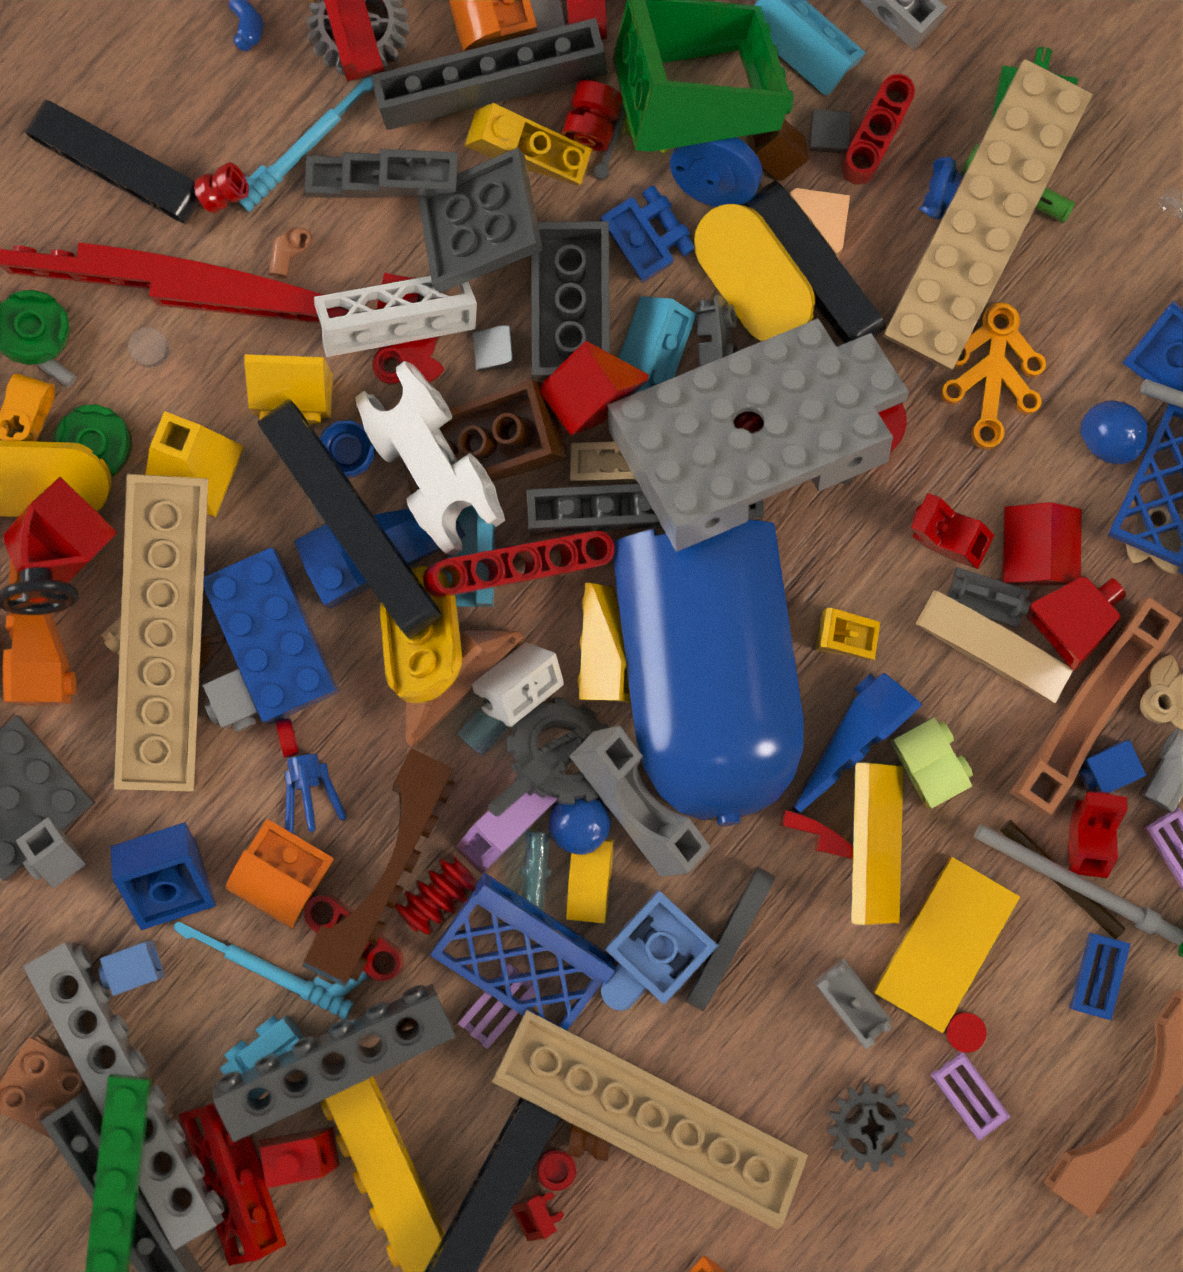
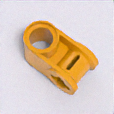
[0,373,55,442]

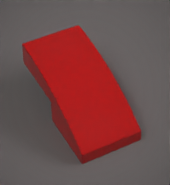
[779,810,853,859]

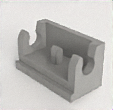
[813,958,893,1050]

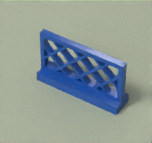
[1107,404,1183,574]
[430,872,615,1030]

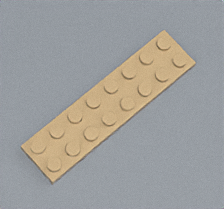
[882,59,1093,371]
[114,474,208,792]
[492,1010,808,1230]

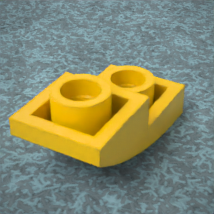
[566,838,613,924]

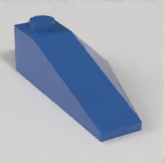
[294,508,466,609]
[792,672,922,813]

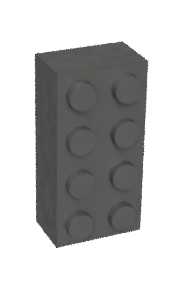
[531,221,610,383]

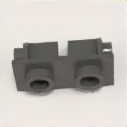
[696,295,739,367]
[947,567,1031,628]

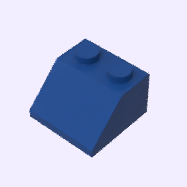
[110,822,216,930]

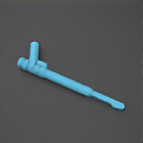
[238,76,374,212]
[174,922,369,1020]

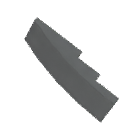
[305,149,458,198]

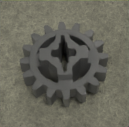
[826,1082,914,1172]

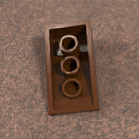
[402,379,568,495]

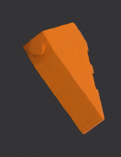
[3,559,77,706]

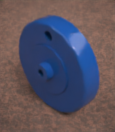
[670,137,762,207]

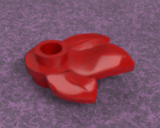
[372,337,444,384]

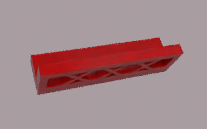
[324,0,384,82]
[178,1102,287,1266]

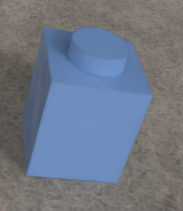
[99,940,166,996]

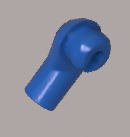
[228,0,264,51]

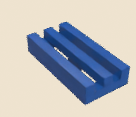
[1070,933,1130,1020]

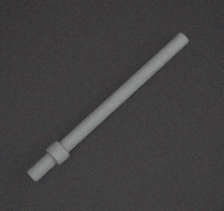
[974,824,1183,945]

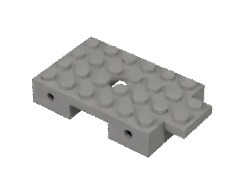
[607,319,909,552]

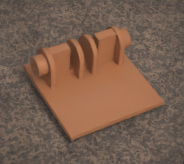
[0,1035,87,1139]

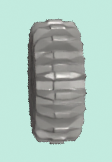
[306,0,410,76]

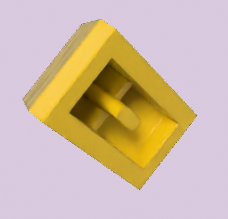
[815,608,880,660]

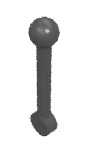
[594,104,627,180]

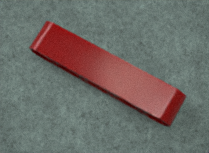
[423,531,614,598]

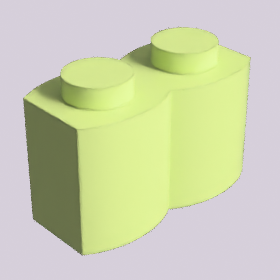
[889,717,973,809]

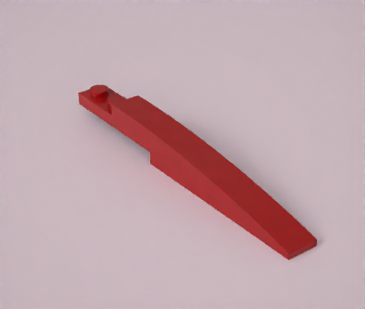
[0,242,350,324]

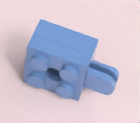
[601,889,718,1011]

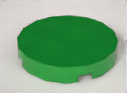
[0,290,70,365]
[53,404,132,477]

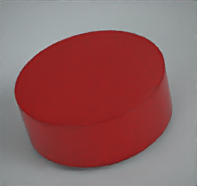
[275,717,299,758]
[945,1012,987,1053]
[537,1149,576,1191]

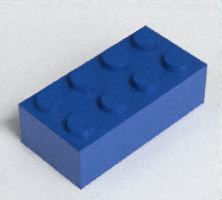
[203,547,340,724]

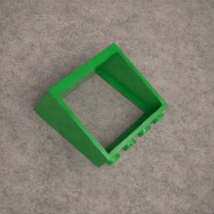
[613,0,793,152]

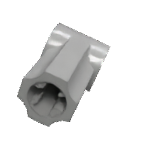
[1142,728,1183,812]

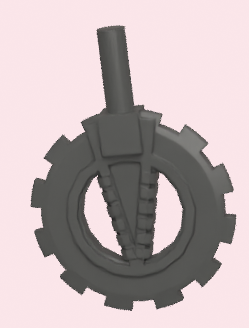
[488,698,609,817]

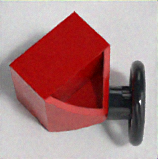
[0,477,118,615]

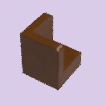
[747,119,809,181]

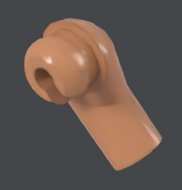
[268,227,311,278]

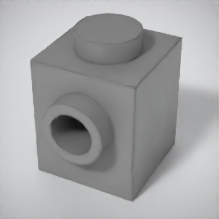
[203,669,260,733]
[16,817,86,889]

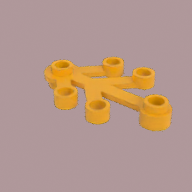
[940,302,1046,450]

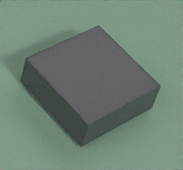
[809,109,851,153]

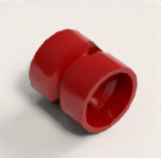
[561,80,623,151]

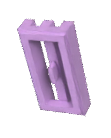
[1143,807,1183,890]
[458,963,535,1050]
[930,1051,1010,1141]

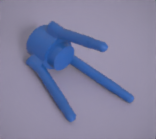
[284,754,346,834]

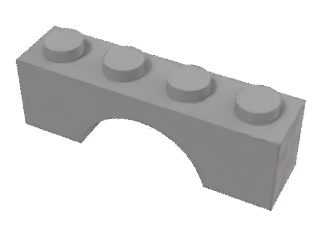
[569,726,711,877]

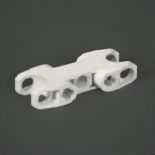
[355,361,505,556]

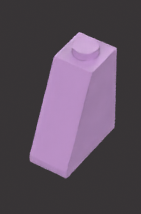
[455,793,558,874]

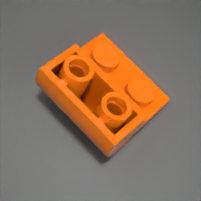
[448,0,537,52]
[226,819,334,930]

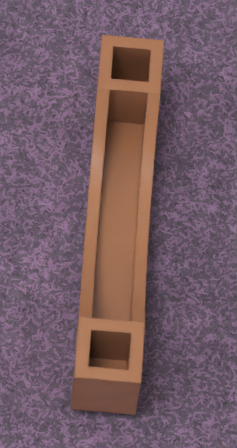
[1010,597,1182,815]
[1043,990,1183,1219]

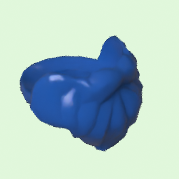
[919,157,962,219]

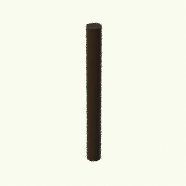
[1000,819,1126,939]

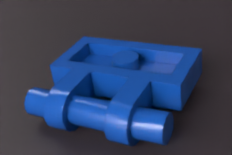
[600,185,695,284]

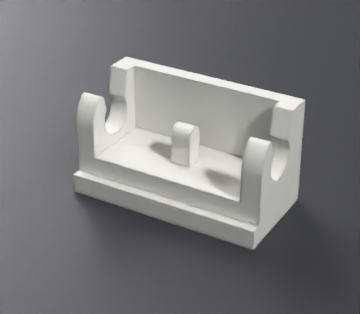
[472,642,564,727]

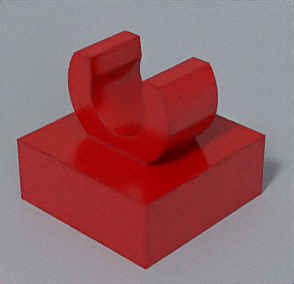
[511,1192,564,1241]

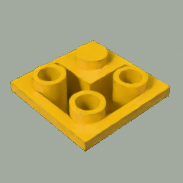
[145,411,245,518]

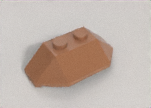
[406,631,525,748]

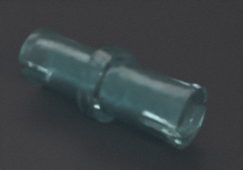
[520,831,551,912]

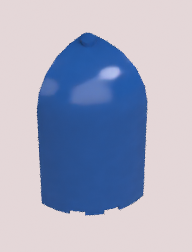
[613,520,804,827]

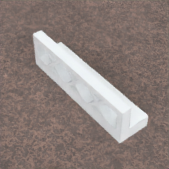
[314,276,477,357]

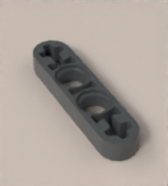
[685,867,775,1012]

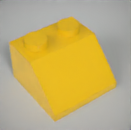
[244,354,333,424]

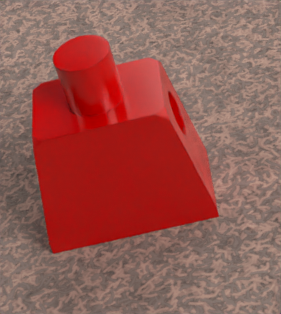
[1026,576,1126,671]
[259,1126,340,1188]

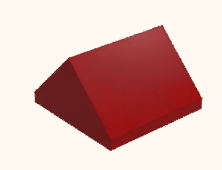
[540,340,649,436]
[1002,502,1082,586]

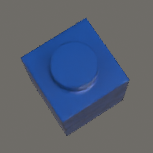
[1078,740,1147,793]

